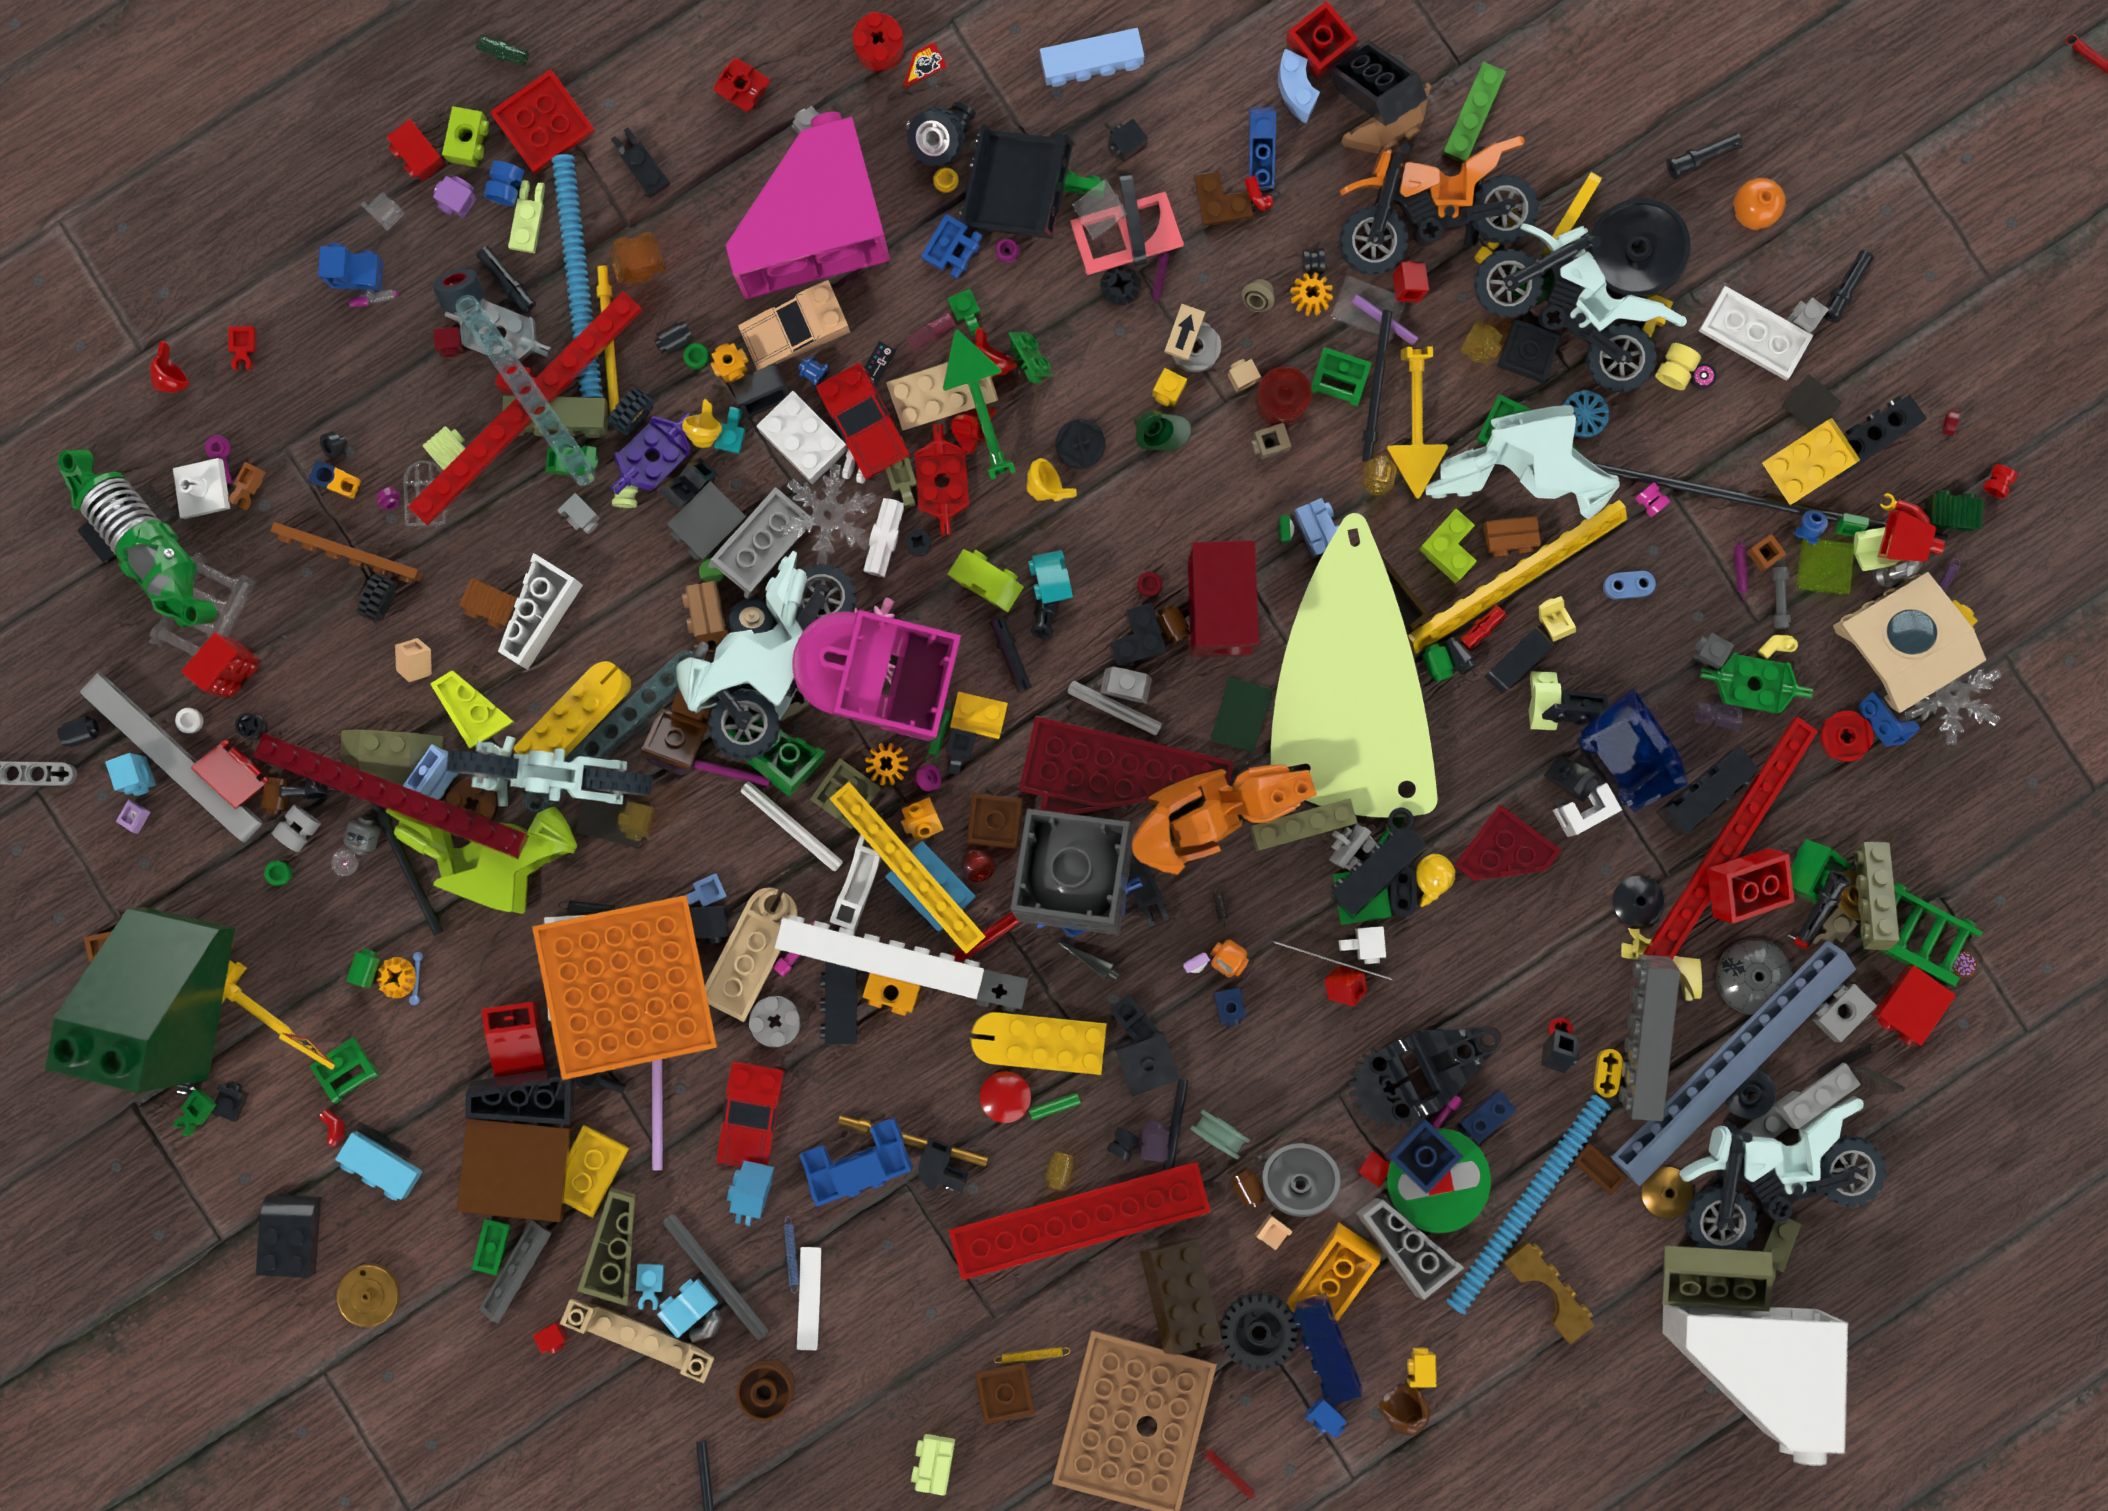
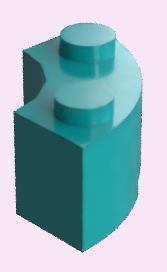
[1028,550,1073,604]

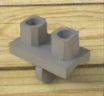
[1329,823,1376,870]

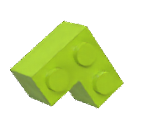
[1418,509,1477,584]

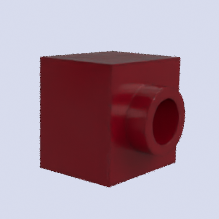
[433,327,466,357]

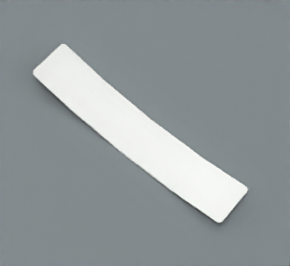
[797,1247,821,1350]

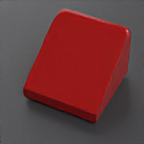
[1357,1151,1390,1187]

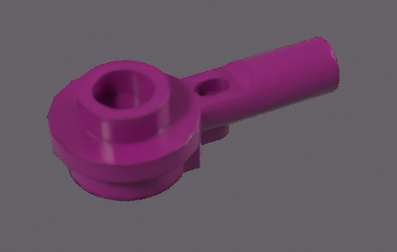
[205,435,233,485]

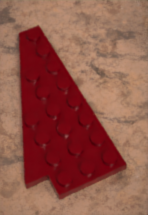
[1018,716,1234,815]

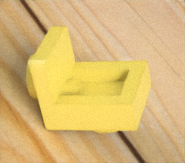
[1539,596,1576,642]

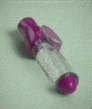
[349,289,399,308]

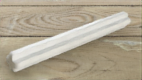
[740,782,843,871]

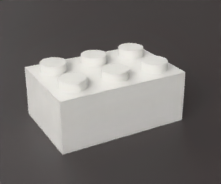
[757,391,848,485]

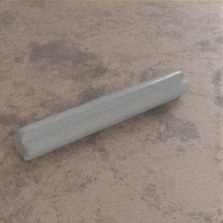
[1068,681,1162,735]

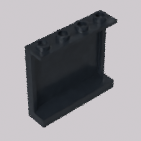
[960,124,1074,239]

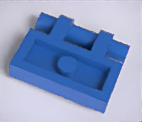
[921,214,983,280]

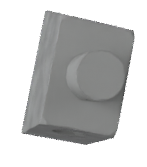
[1100,667,1152,704]

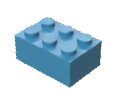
[885,841,976,932]

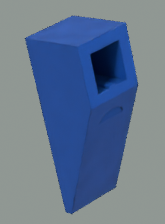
[1248,107,1276,189]

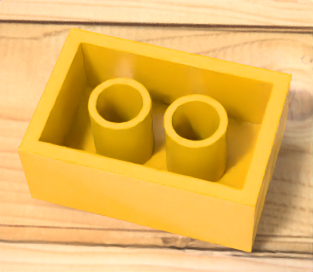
[1762,418,1860,505]

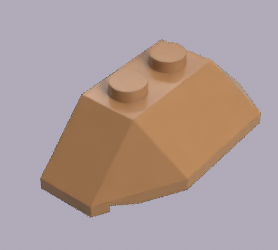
[1341,83,1431,154]

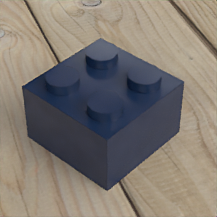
[1386,1118,1463,1194]

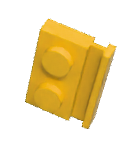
[950,692,1008,739]

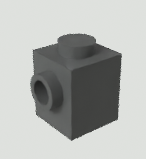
[1693,633,1734,670]

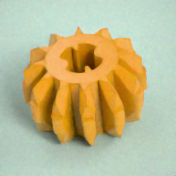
[1290,272,1333,316]
[865,743,908,786]

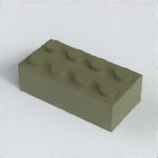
[1662,1246,1773,1312]

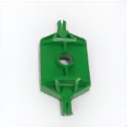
[1700,652,1813,714]

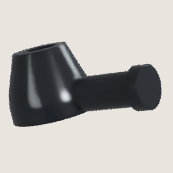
[279,778,329,800]

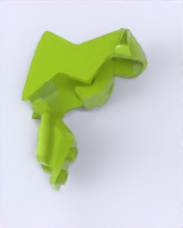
[386,807,577,914]

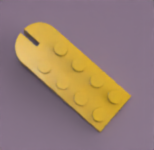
[513,661,631,760]
[970,1012,1106,1075]

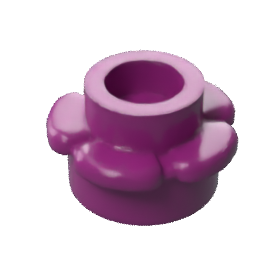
[995,238,1020,263]
[376,487,401,510]

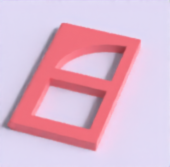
[1070,191,1184,275]

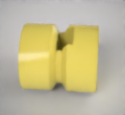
[1655,343,1701,390]

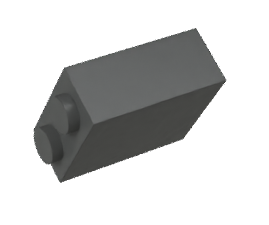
[667,481,747,561]

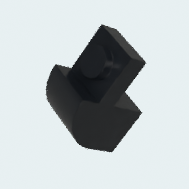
[660,458,718,509]
[918,1137,968,1193]

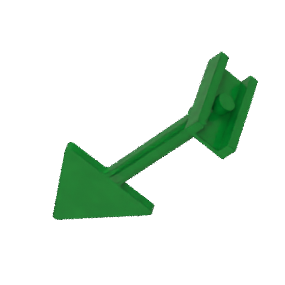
[943,330,1016,480]

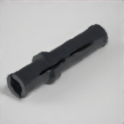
[476,246,536,313]
[989,617,1032,693]

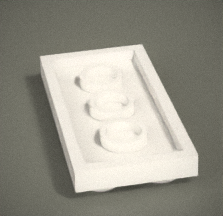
[1699,286,1813,381]

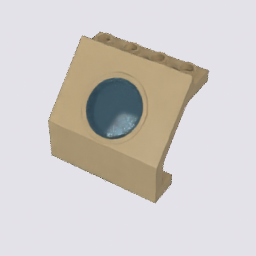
[1833,572,1986,713]

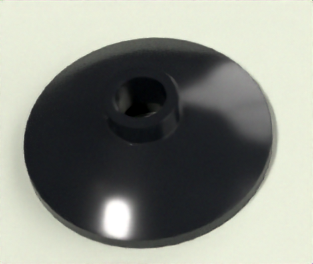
[1613,876,1664,927]
[1725,1070,1777,1119]

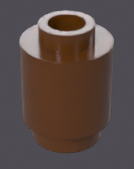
[1156,604,1190,644]
[261,777,289,815]
[1231,1168,1266,1208]

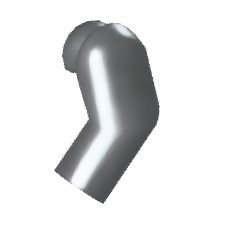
[689,1309,722,1343]

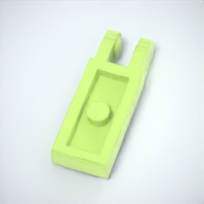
[508,180,545,254]

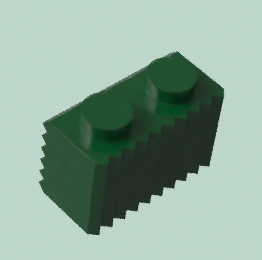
[1925,490,1984,532]

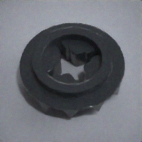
[1100,265,1140,306]

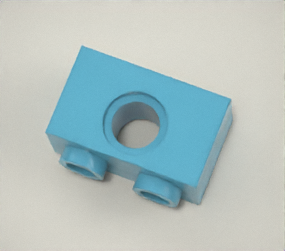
[105,753,156,796]

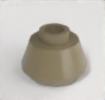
[1241,279,1275,312]

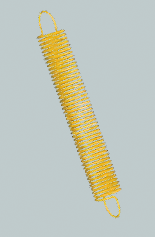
[994,1347,1070,1364]

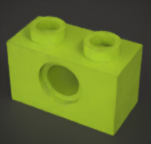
[442,106,489,167]

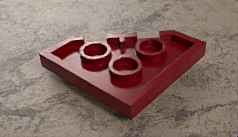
[1453,804,1562,881]

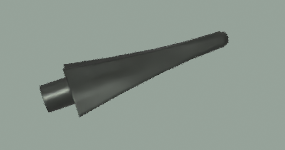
[1057,940,1121,982]

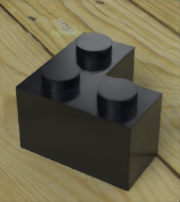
[1109,603,1166,668]

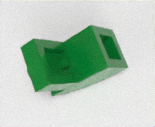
[545,445,598,478]

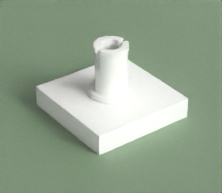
[173,458,230,519]

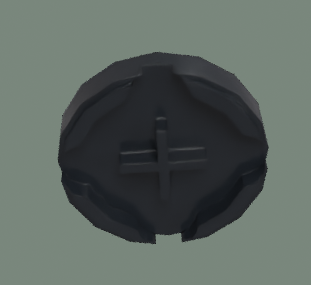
[1056,419,1106,470]

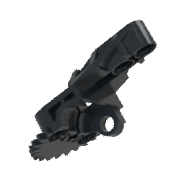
[1348,1026,1502,1130]

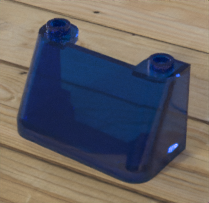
[1579,689,1688,812]

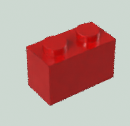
[387,119,446,183]

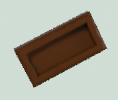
[1572,1141,1628,1196]

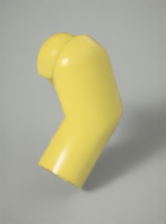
[1758,635,1798,660]

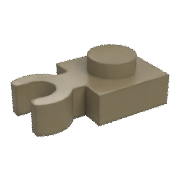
[1812,907,1858,944]

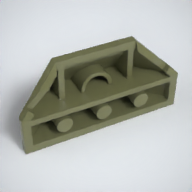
[340,730,444,785]

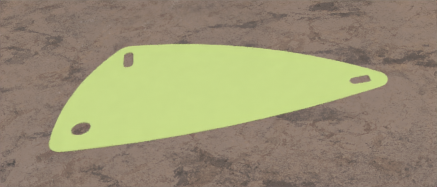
[1271,513,1437,817]

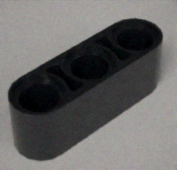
[1484,626,1555,694]

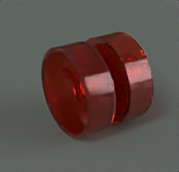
[1255,366,1312,427]

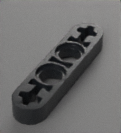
[1119,173,1147,266]

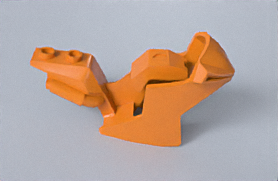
[1132,764,1317,874]

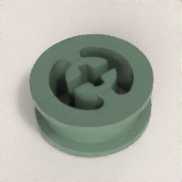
[1190,1109,1250,1160]

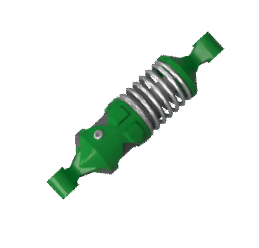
[58,449,217,628]

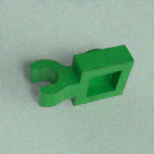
[947,289,981,336]

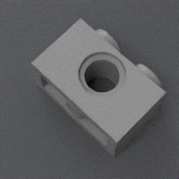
[1812,984,1877,1042]

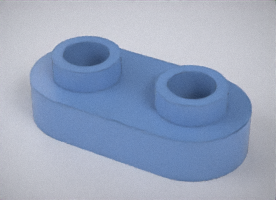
[1603,571,1656,600]

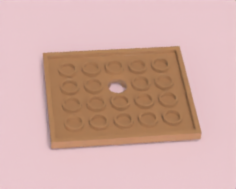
[1052,1330,1217,1511]

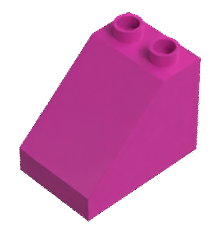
[726,112,890,300]

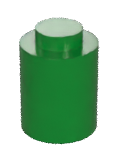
[346,948,380,988]

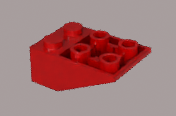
[481,1001,547,1078]

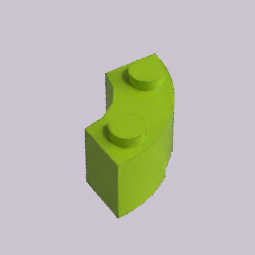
[947,549,1024,612]

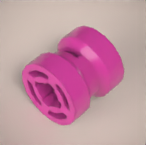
[1635,482,1671,517]

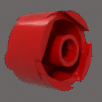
[853,12,904,71]

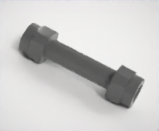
[1772,567,1791,629]

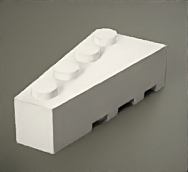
[498,553,583,670]

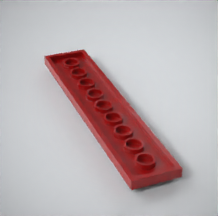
[948,1161,1211,1280]

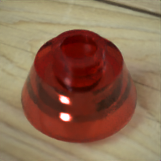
[963,850,996,883]

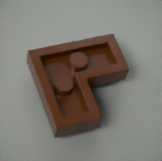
[1194,171,1253,227]

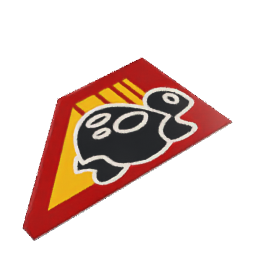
[904,42,947,88]

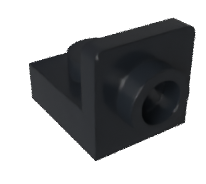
[211,1081,249,1122]

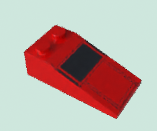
[816,362,910,480]
[716,1061,786,1167]

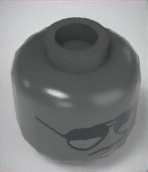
[343,816,381,855]

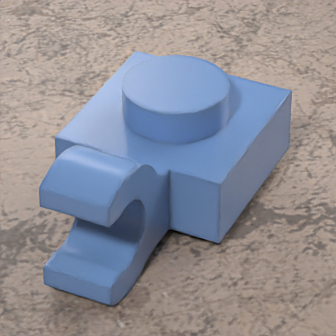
[684,873,727,907]

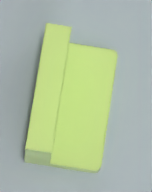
[1852,527,1903,571]

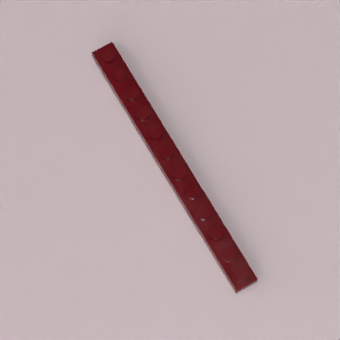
[253,733,529,859]

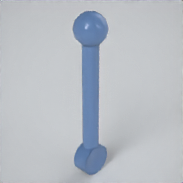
[409,952,423,1005]

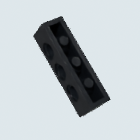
[1835,394,1927,480]

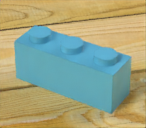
[335,1131,423,1201]

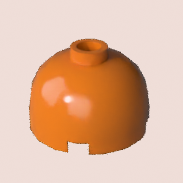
[1733,178,1786,230]

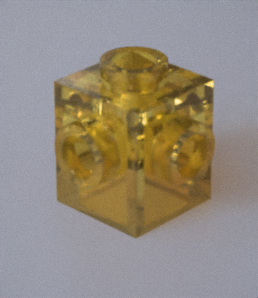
[1459,320,1503,365]

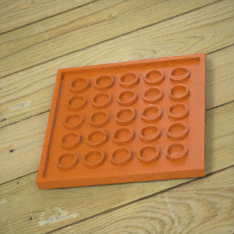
[532,895,717,1080]

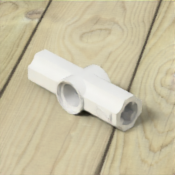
[864,498,905,577]

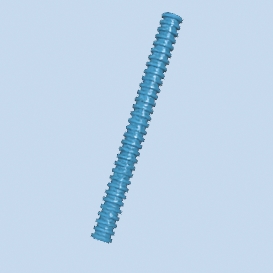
[552,154,603,398]
[1446,1095,1611,1314]

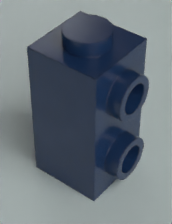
[1458,1089,1517,1144]

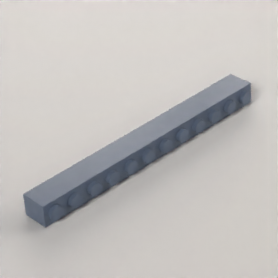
[1611,941,1856,1187]

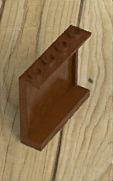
[457,1118,574,1222]

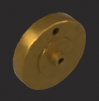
[336,1264,401,1328]

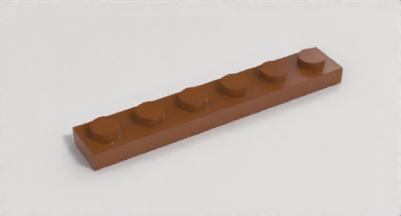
[271,522,423,584]

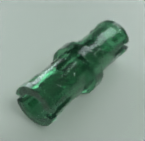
[476,34,529,67]

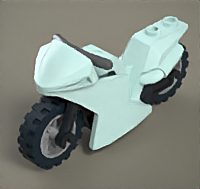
[676,551,856,761]

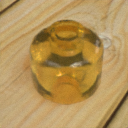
[1362,456,1397,495]

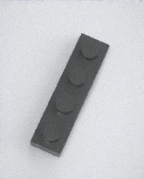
[479,1219,551,1323]

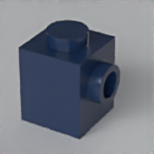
[1213,987,1246,1027]

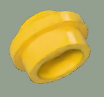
[933,167,958,193]

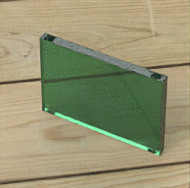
[1210,677,1272,753]

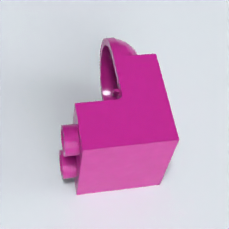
[792,610,961,741]

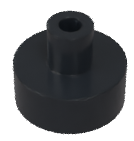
[320,431,347,459]

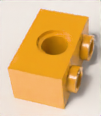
[862,972,921,1016]

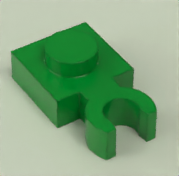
[173,1088,217,1136]

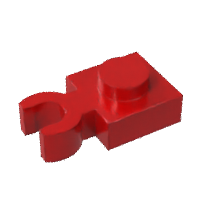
[228,326,256,371]

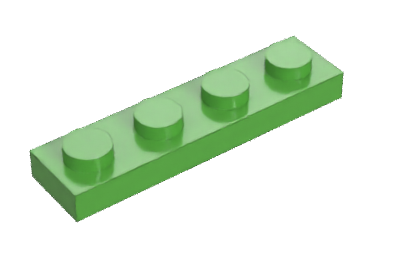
[1443,62,1506,163]

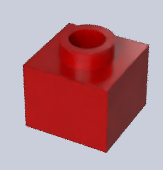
[532,1320,569,1354]

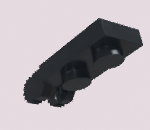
[611,127,670,198]
[1128,856,1170,927]

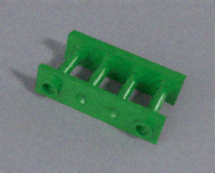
[1856,882,1983,987]

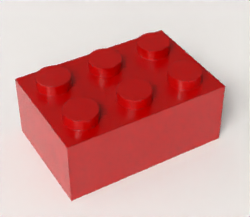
[181,632,261,699]
[1707,848,1794,924]

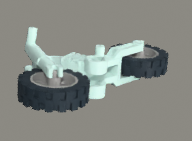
[446,736,652,806]

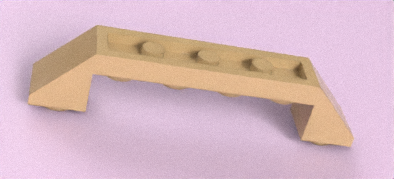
[560,1299,714,1383]

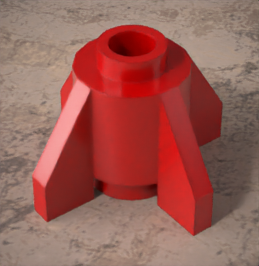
[951,406,996,454]

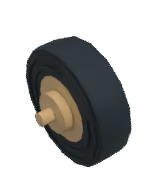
[729,599,775,634]

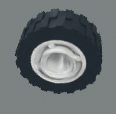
[907,107,965,166]

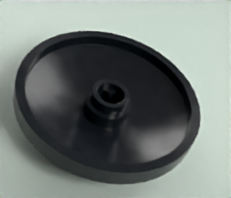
[1587,198,1691,299]

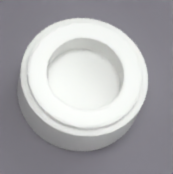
[175,708,203,734]

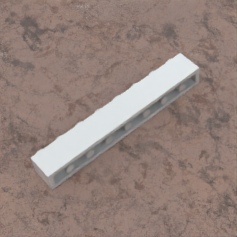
[775,915,984,999]

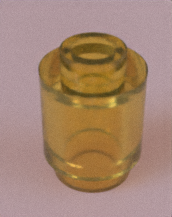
[1044,1151,1075,1191]

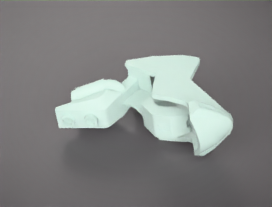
[1426,405,1620,520]

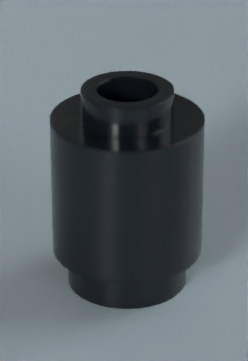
[654,321,693,356]
[57,716,99,747]

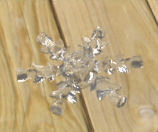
[780,464,877,565]
[1904,669,2001,745]

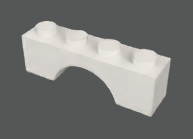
[829,835,882,931]

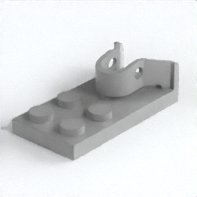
[708,487,814,599]

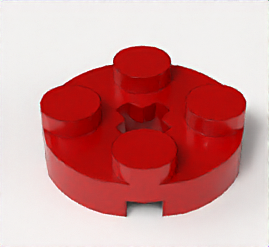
[1820,711,1874,762]

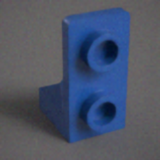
[1858,692,1920,747]

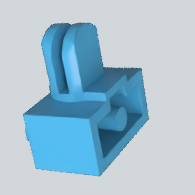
[727,1161,774,1226]

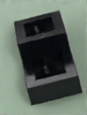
[1109,994,1160,1041]

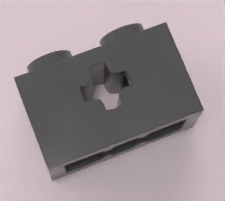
[971,969,1028,1013]

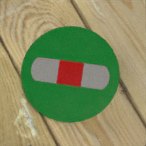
[1386,1129,1491,1233]

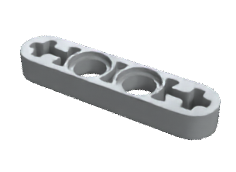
[0,761,77,786]

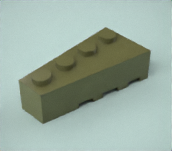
[577,1187,635,1306]

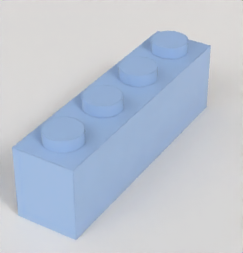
[1040,28,1144,87]

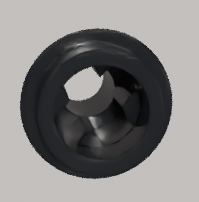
[1443,636,1478,675]

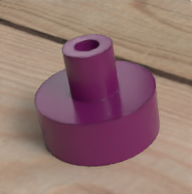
[914,764,941,792]

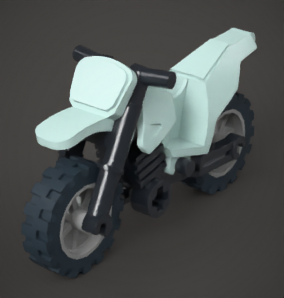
[1474,223,1687,392]
[1679,1096,1887,1250]

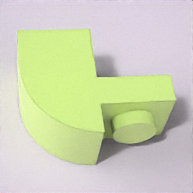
[1529,671,1561,730]

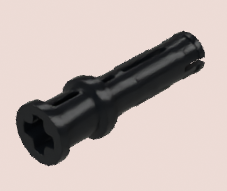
[1666,132,1743,180]
[1823,250,1874,323]
[1797,870,1851,943]

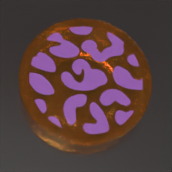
[1952,952,1978,977]

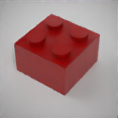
[1285,1,1358,79]

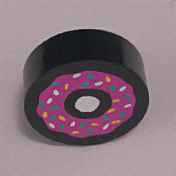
[1690,363,1717,390]

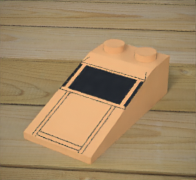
[738,280,850,370]

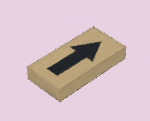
[1164,304,1205,361]

